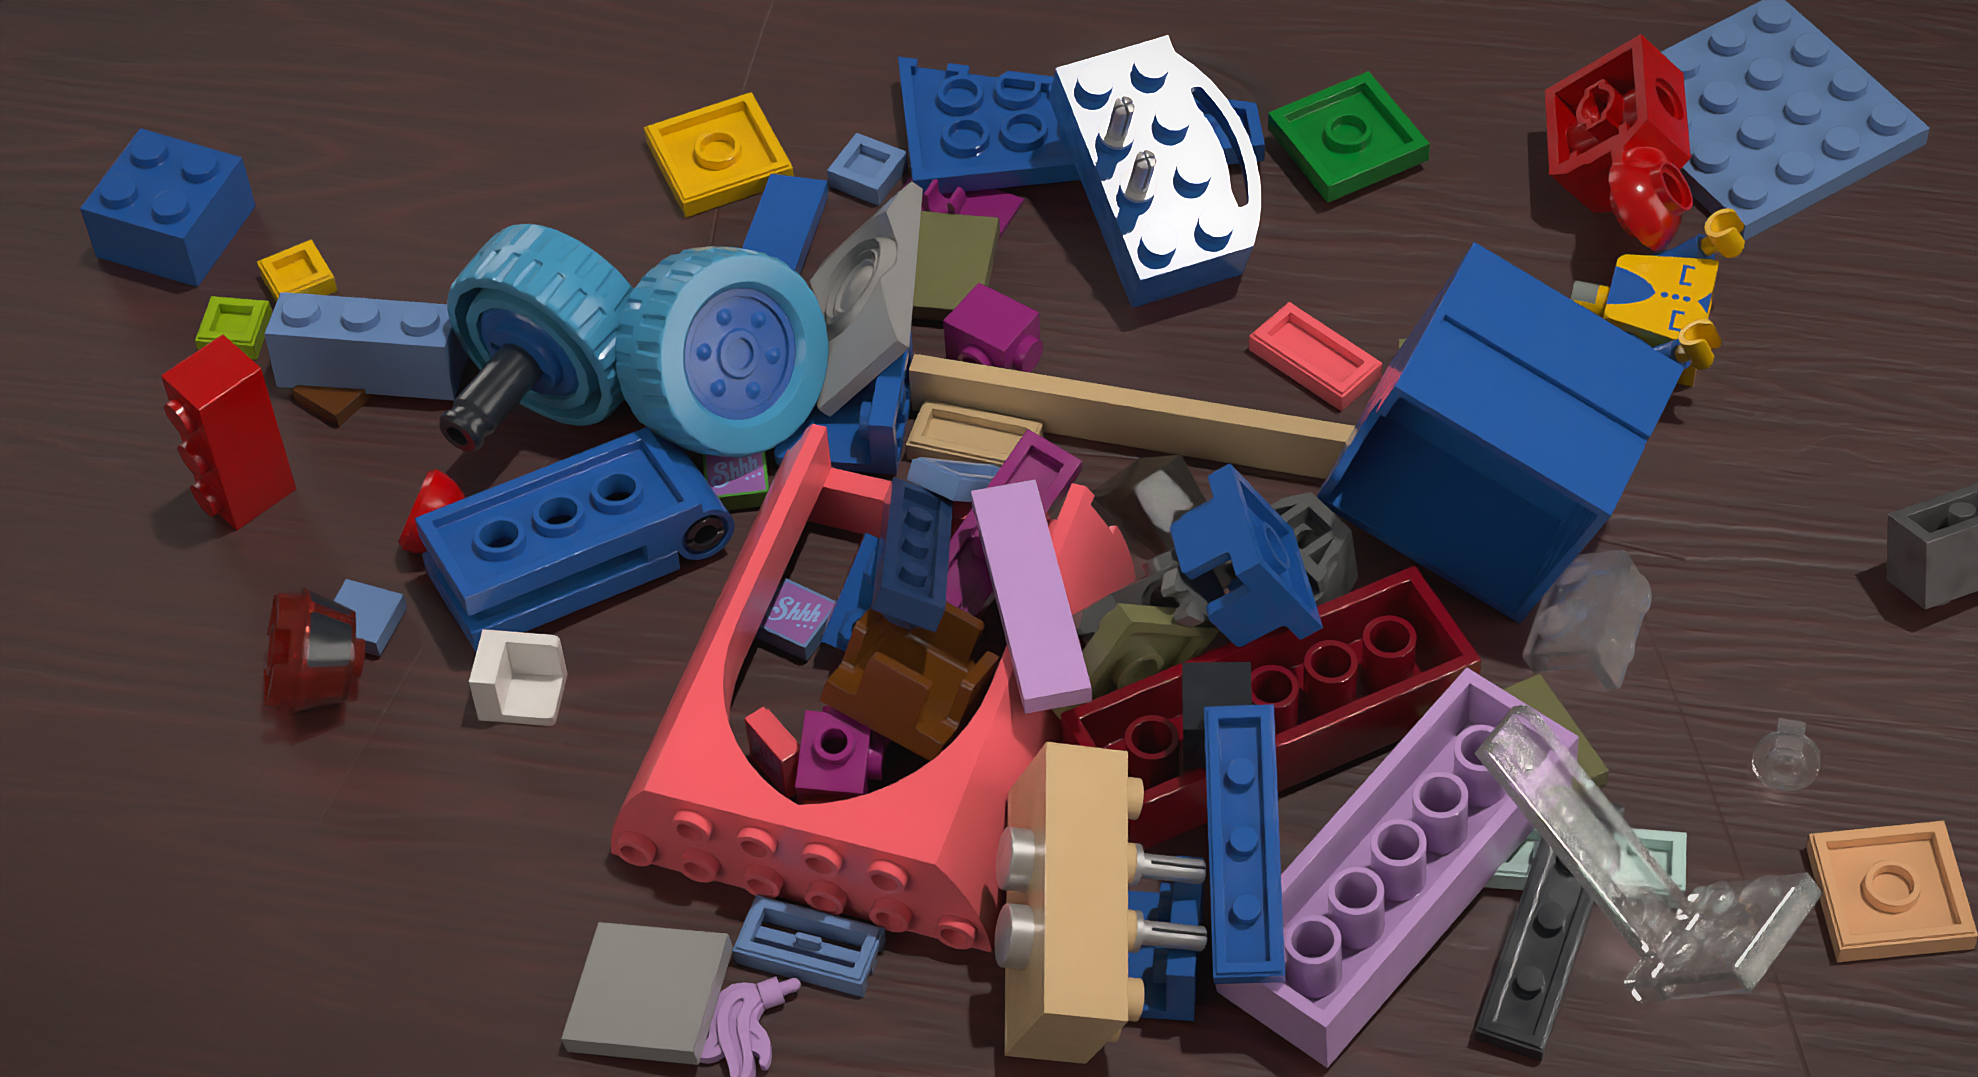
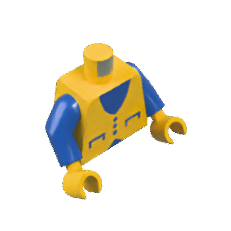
[1571,208,1745,387]

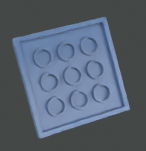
[1661,0,1930,241]

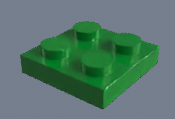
[1268,71,1430,203]

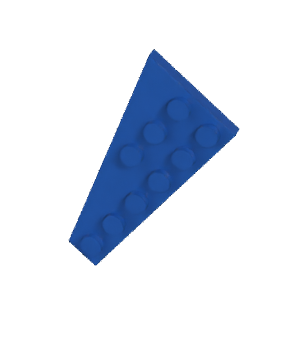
[898,56,1265,195]

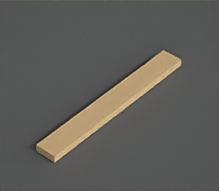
[909,354,1355,479]

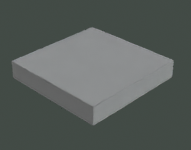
[561,922,733,1065]

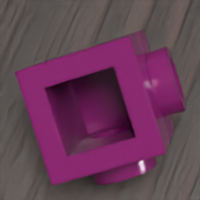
[943,282,1043,373]
[795,705,886,805]

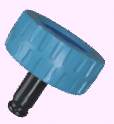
[439,224,634,452]
[615,246,829,457]

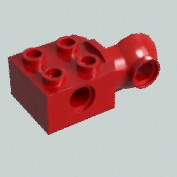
[1545,34,1693,251]

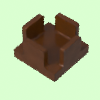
[819,601,1000,761]

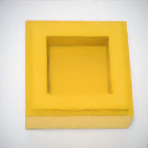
[257,239,338,303]

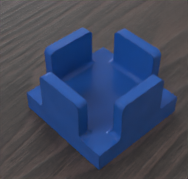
[1170,464,1323,647]

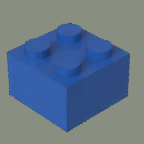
[80,128,256,287]

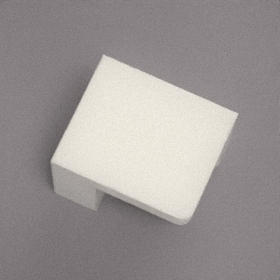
[469,629,568,726]

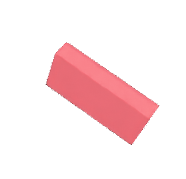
[1249,302,1382,412]

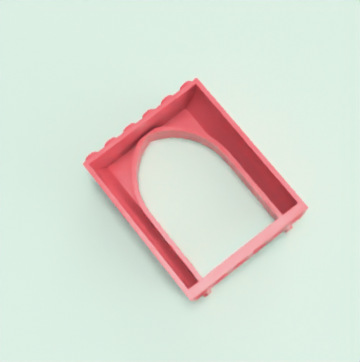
[611,424,1136,953]

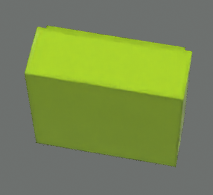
[195,296,272,360]

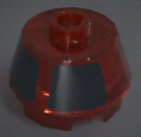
[262,587,365,717]

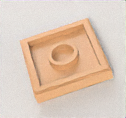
[1806,821,1978,963]

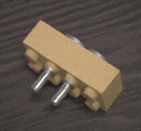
[995,742,1207,1064]

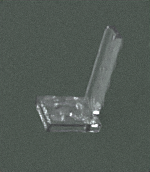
[1474,705,1823,1003]

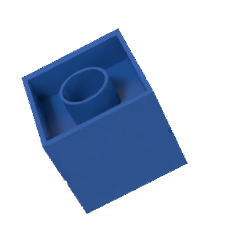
[1316,242,1684,624]

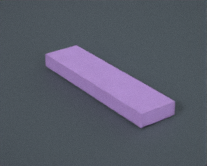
[971,480,1092,714]

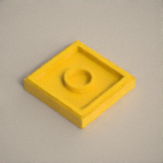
[644,92,794,218]

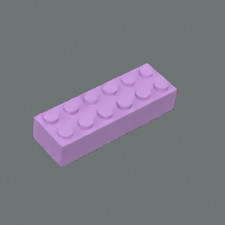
[1216,668,1579,1068]

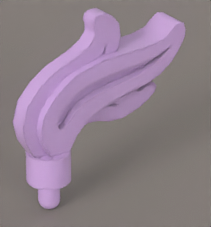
[700,977,801,1077]

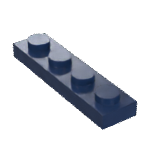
[872,477,953,632]

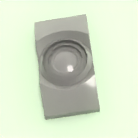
[810,181,923,417]

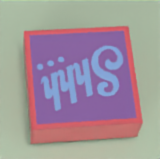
[744,706,801,799]

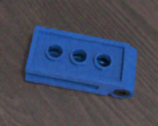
[415,427,735,652]

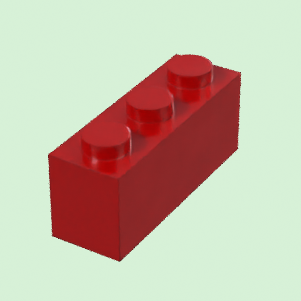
[161,334,297,530]

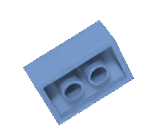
[265,292,469,401]

